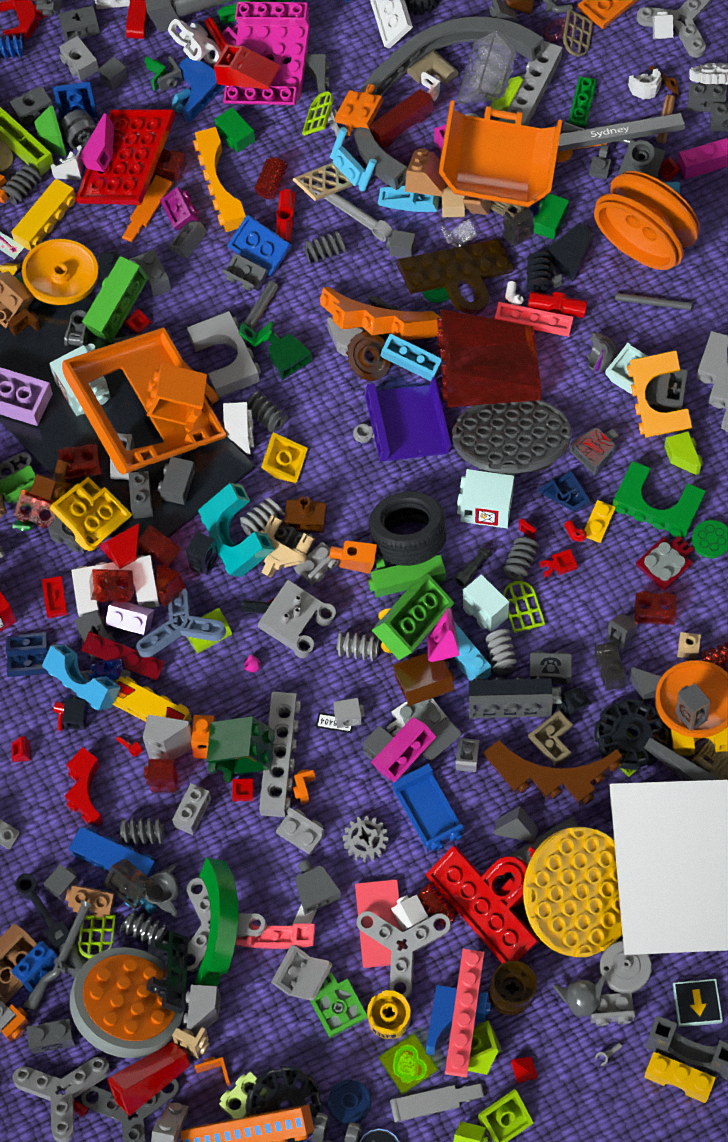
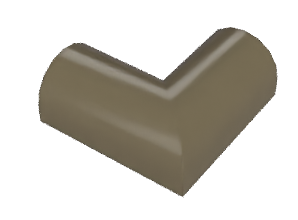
[407,49,458,85]
[528,710,573,767]

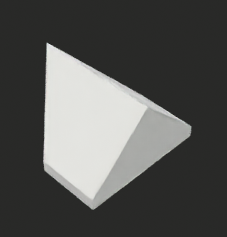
[51,145,84,180]

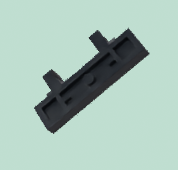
[146,931,188,1014]

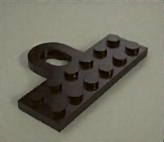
[396,239,514,314]

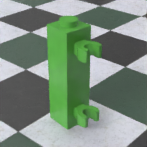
[368,555,446,598]

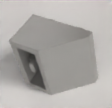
[184,985,221,1038]

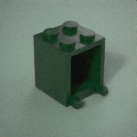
[206,716,275,783]

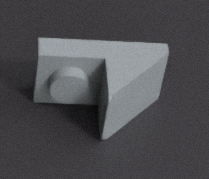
[456,738,480,772]

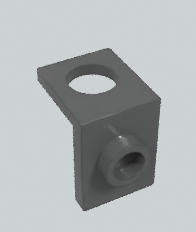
[158,56,183,92]

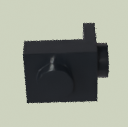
[554,687,592,719]

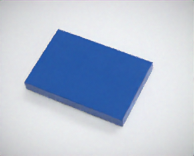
[227,214,292,277]

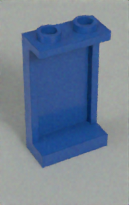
[392,764,464,852]

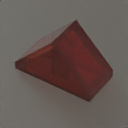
[157,565,186,606]

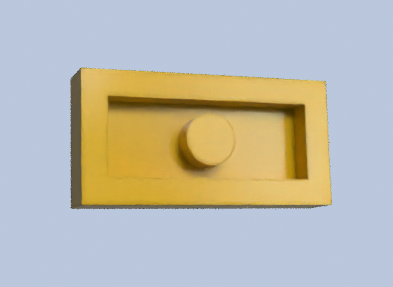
[584,500,615,543]

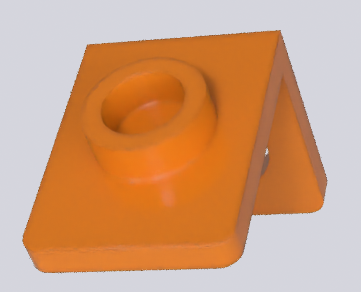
[194,1057,231,1086]

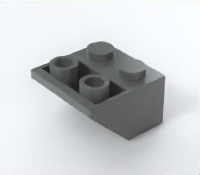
[645,369,688,413]

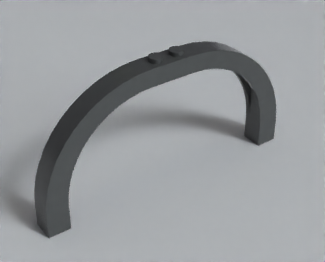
[353,17,545,190]

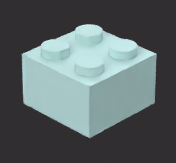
[463,575,509,633]

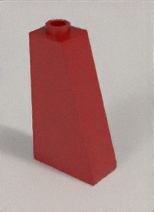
[107,1041,190,1116]

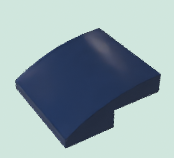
[6,632,48,677]

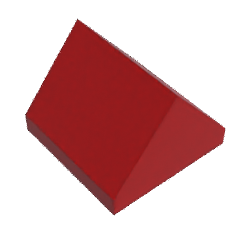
[12,736,31,762]

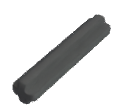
[244,281,278,329]

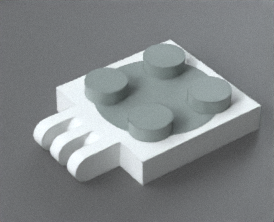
[386,698,448,737]

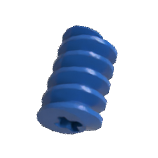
[0,34,24,60]

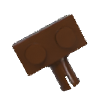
[31,459,76,501]
[284,496,327,533]

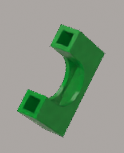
[613,461,706,538]

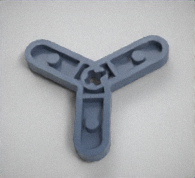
[136,587,226,657]

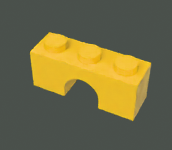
[671,727,728,756]
[644,1052,716,1103]

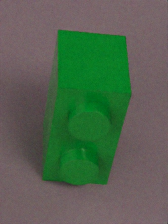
[215,107,255,153]
[532,194,569,240]

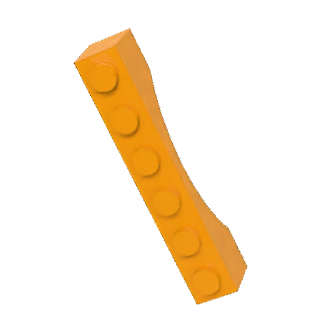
[193,127,246,232]

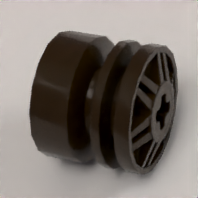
[488,961,537,1015]

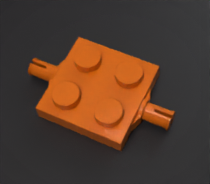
[334,84,383,136]

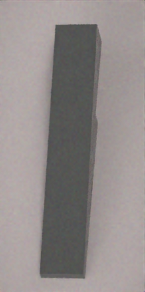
[644,738,720,781]

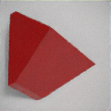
[100,523,139,569]

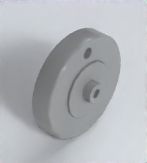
[599,941,652,993]

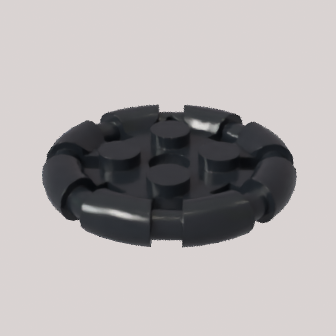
[594,699,669,770]
[246,1066,323,1142]

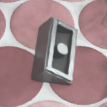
[168,221,207,258]
[422,717,462,760]

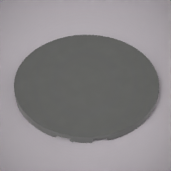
[452,396,571,473]

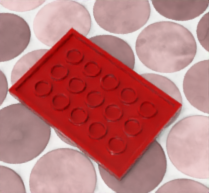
[75,110,176,205]

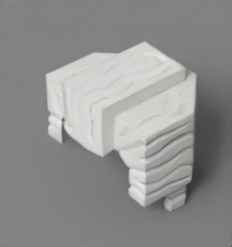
[628,69,662,100]

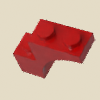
[65,747,103,827]

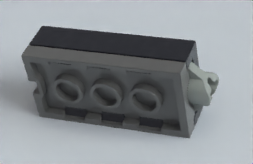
[468,676,562,719]

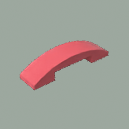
[235,923,315,949]

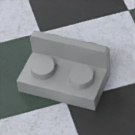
[294,542,339,586]
[276,807,325,856]
[590,993,635,1026]

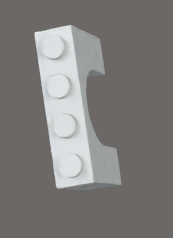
[71,555,160,617]

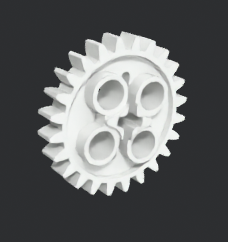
[690,63,728,84]

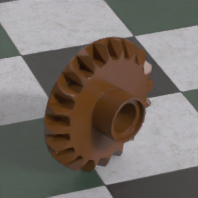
[346,331,391,381]

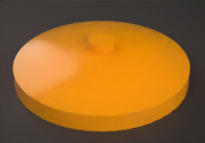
[22,239,98,305]

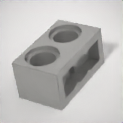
[172,783,211,836]

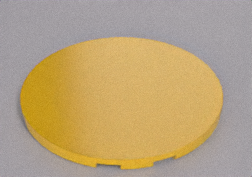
[523,827,623,957]

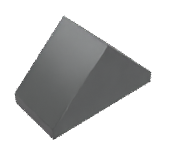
[630,667,661,702]
[493,806,538,842]

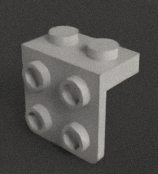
[271,945,332,1001]

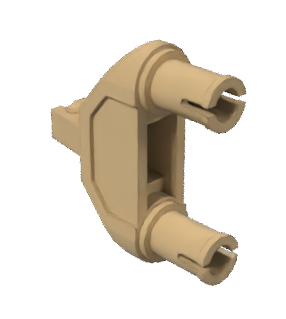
[259,515,315,578]

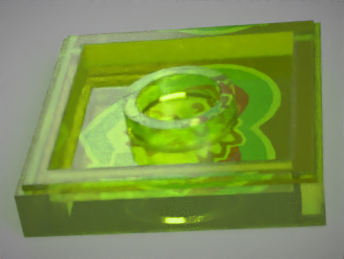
[378,1033,439,1095]

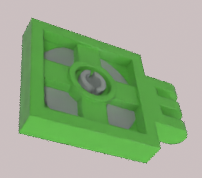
[310,972,368,1038]

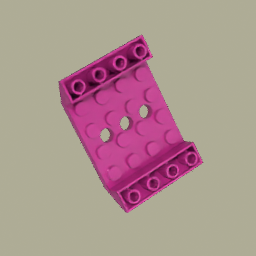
[223,2,310,105]

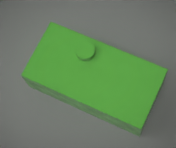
[82,256,149,343]
[372,573,454,660]

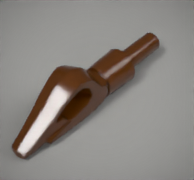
[649,65,679,97]

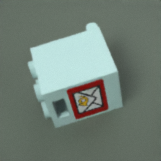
[49,344,111,416]
[457,469,515,528]

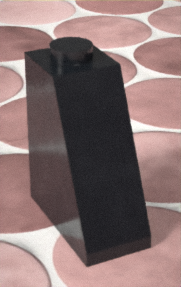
[547,222,593,282]

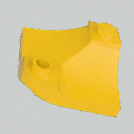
[49,477,132,551]

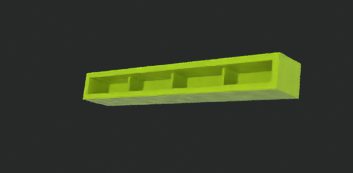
[0,107,54,176]

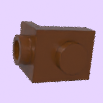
[8,308,40,336]

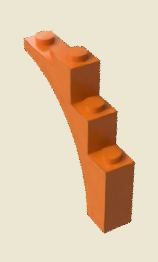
[320,287,443,341]

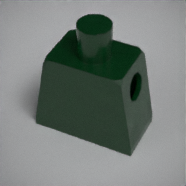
[268,333,312,380]

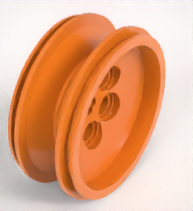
[594,171,700,270]

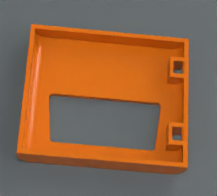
[62,328,227,474]

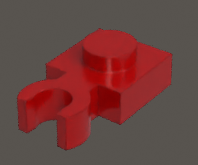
[540,549,578,577]

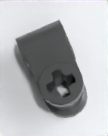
[64,310,89,347]

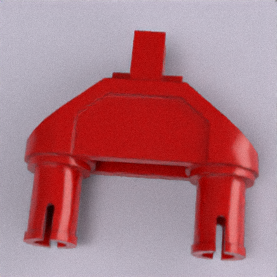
[0,0,48,40]

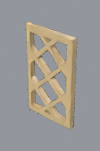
[293,163,353,201]

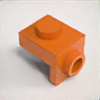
[293,769,316,804]
[1,1004,29,1042]

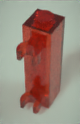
[370,88,433,148]

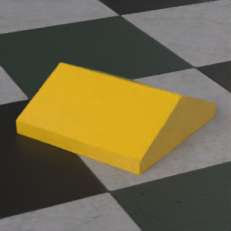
[261,432,308,483]

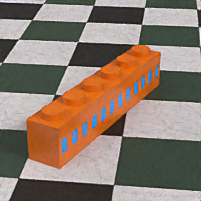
[180,1104,315,1142]

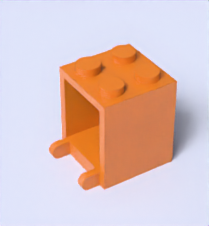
[145,363,207,432]

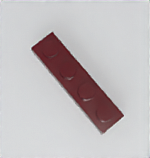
[81,632,164,681]

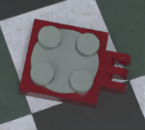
[636,536,695,591]

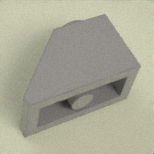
[327,317,364,356]

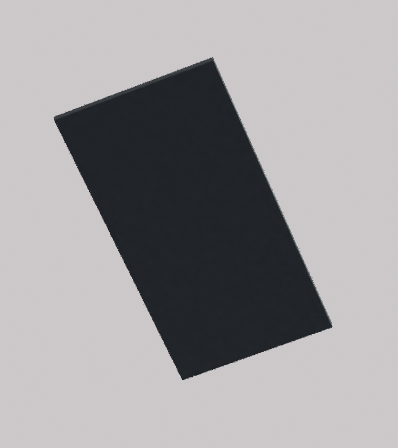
[0,296,255,557]

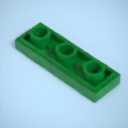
[568,76,597,128]

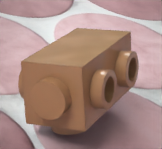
[66,884,116,918]

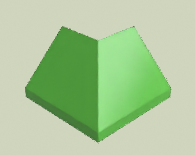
[34,105,66,157]

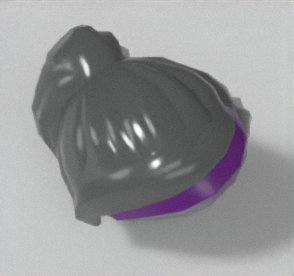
[587,331,618,372]

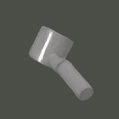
[595,1043,622,1066]

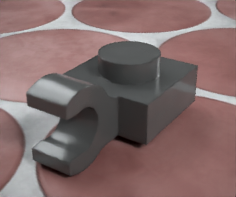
[589,144,611,179]

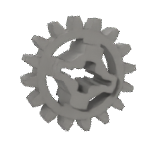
[343,816,388,863]

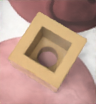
[677,632,701,660]

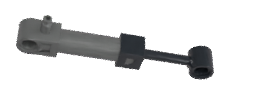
[15,873,87,979]

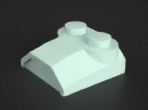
[605,343,648,394]

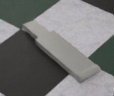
[390,1084,485,1123]

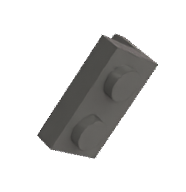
[222,253,268,291]

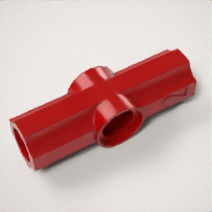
[275,189,296,244]
[528,292,587,318]

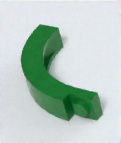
[194,857,238,986]

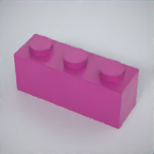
[678,138,728,180]
[371,717,436,782]

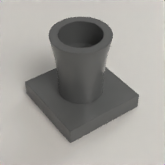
[618,140,666,179]

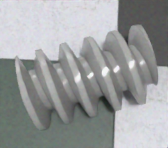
[240,498,284,536]
[486,629,518,675]
[337,631,380,662]

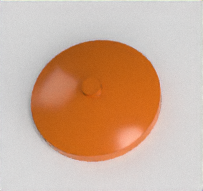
[655,660,728,738]

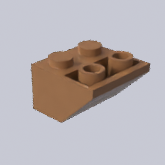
[0,271,35,328]

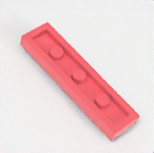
[494,302,573,337]

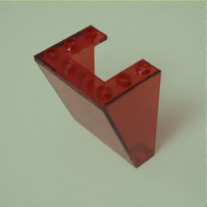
[437,310,541,407]

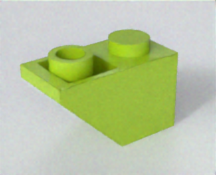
[664,432,703,475]

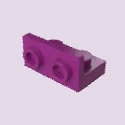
[160,187,200,230]

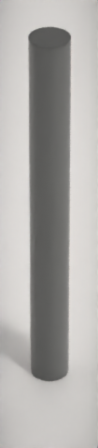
[615,293,692,310]

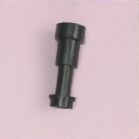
[453,547,491,588]

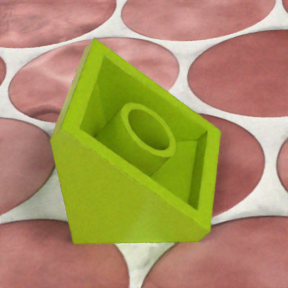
[478,1089,534,1142]

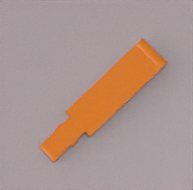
[122,175,173,243]

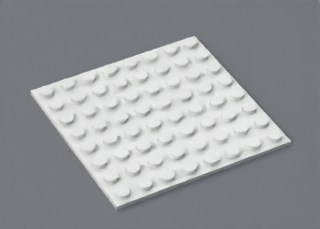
[610,780,728,955]

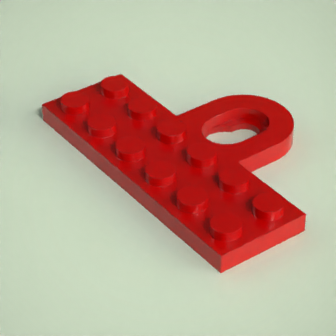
[425,845,540,963]

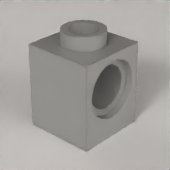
[333,698,365,728]

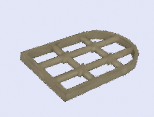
[563,9,593,57]

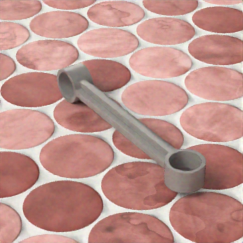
[302,174,393,242]

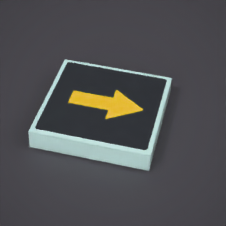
[673,979,722,1027]

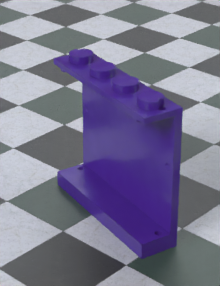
[365,377,453,462]

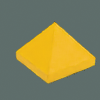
[0,263,21,276]

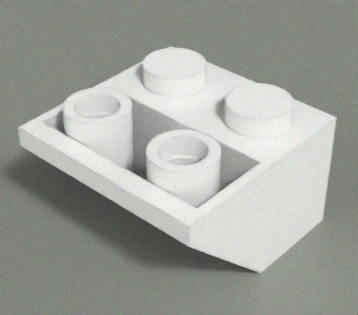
[223,402,254,455]

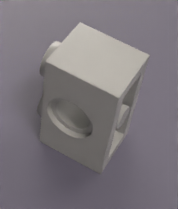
[59,36,99,81]

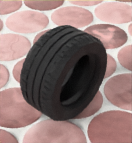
[369,491,447,566]

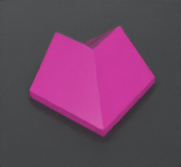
[427,608,460,662]

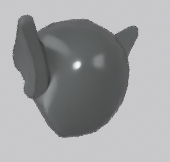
[143,864,179,917]
[553,977,605,1017]

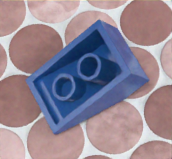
[53,82,97,120]

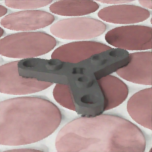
[81,1079,179,1142]

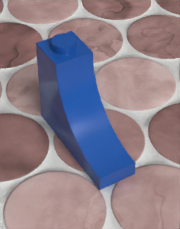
[179,57,225,122]
[426,985,491,1055]

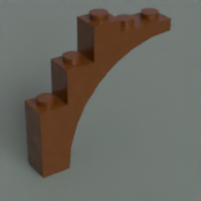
[483,740,623,806]

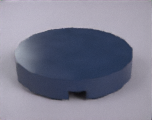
[328,1079,372,1124]

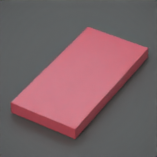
[355,880,404,968]

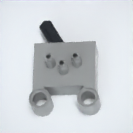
[241,580,336,658]

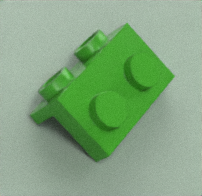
[0,465,36,504]

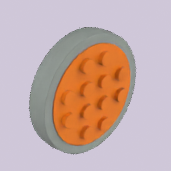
[70,947,184,1058]

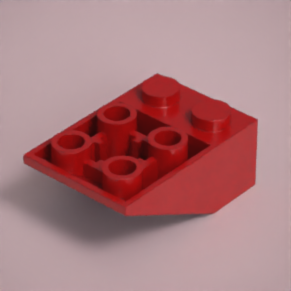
[214,45,280,89]

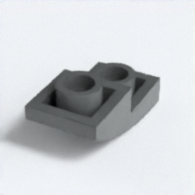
[274,525,316,555]

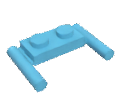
[330,127,377,191]

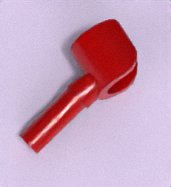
[53,701,64,731]
[116,736,143,757]

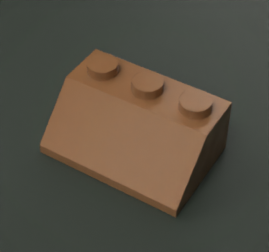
[405,149,447,197]
[0,924,37,1004]

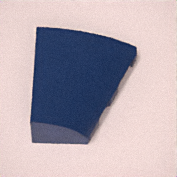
[538,471,592,512]

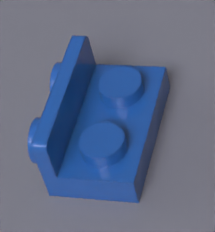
[11,941,58,993]

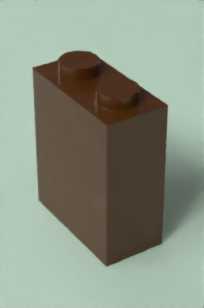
[393,653,456,706]

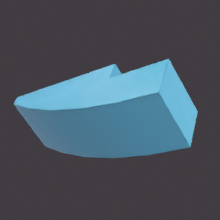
[378,186,440,212]

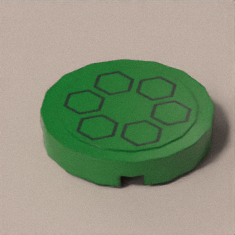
[691,520,728,559]

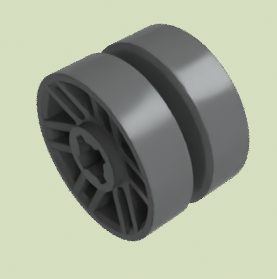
[59,109,97,150]

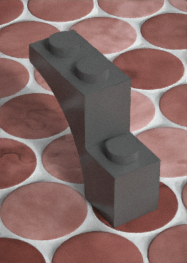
[283,48,330,95]

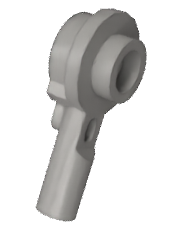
[325,108,345,140]
[353,424,374,443]

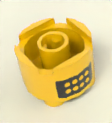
[367,990,411,1039]

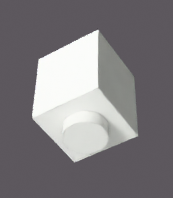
[652,12,673,39]
[391,895,429,932]

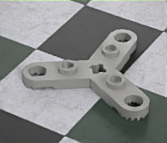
[187,878,267,972]
[357,911,452,998]

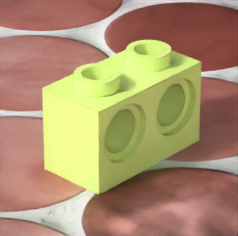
[219,1072,268,1119]

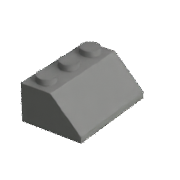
[143,715,192,764]

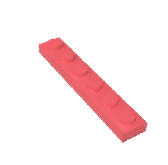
[445,949,484,1077]

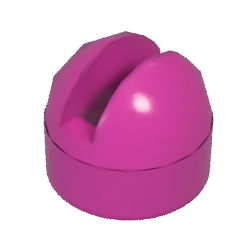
[244,655,261,673]

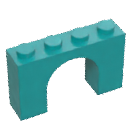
[198,483,275,577]

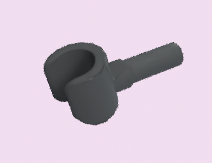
[550,263,562,288]

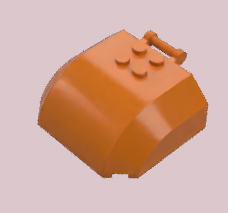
[439,100,562,207]

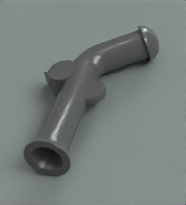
[543,0,574,13]

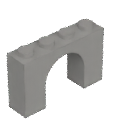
[187,311,261,397]

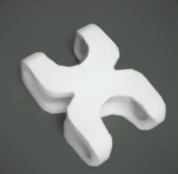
[168,19,222,64]

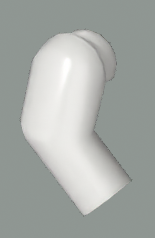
[505,281,524,306]

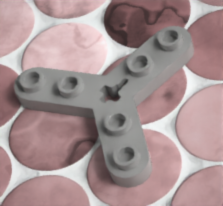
[636,0,711,58]
[12,1057,110,1142]

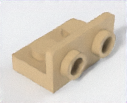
[172,1027,210,1059]

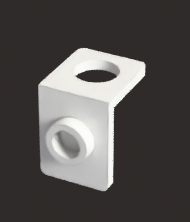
[421,72,440,108]

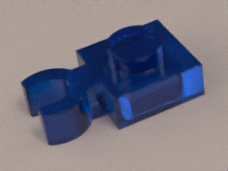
[86,659,125,680]

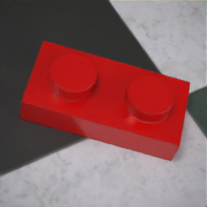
[42,576,68,618]

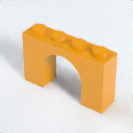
[627,351,692,438]

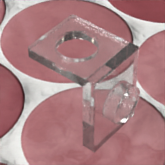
[441,219,478,247]

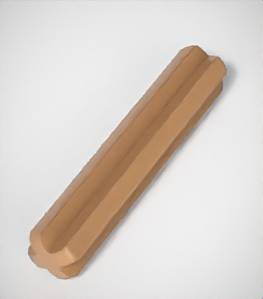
[656,95,675,144]

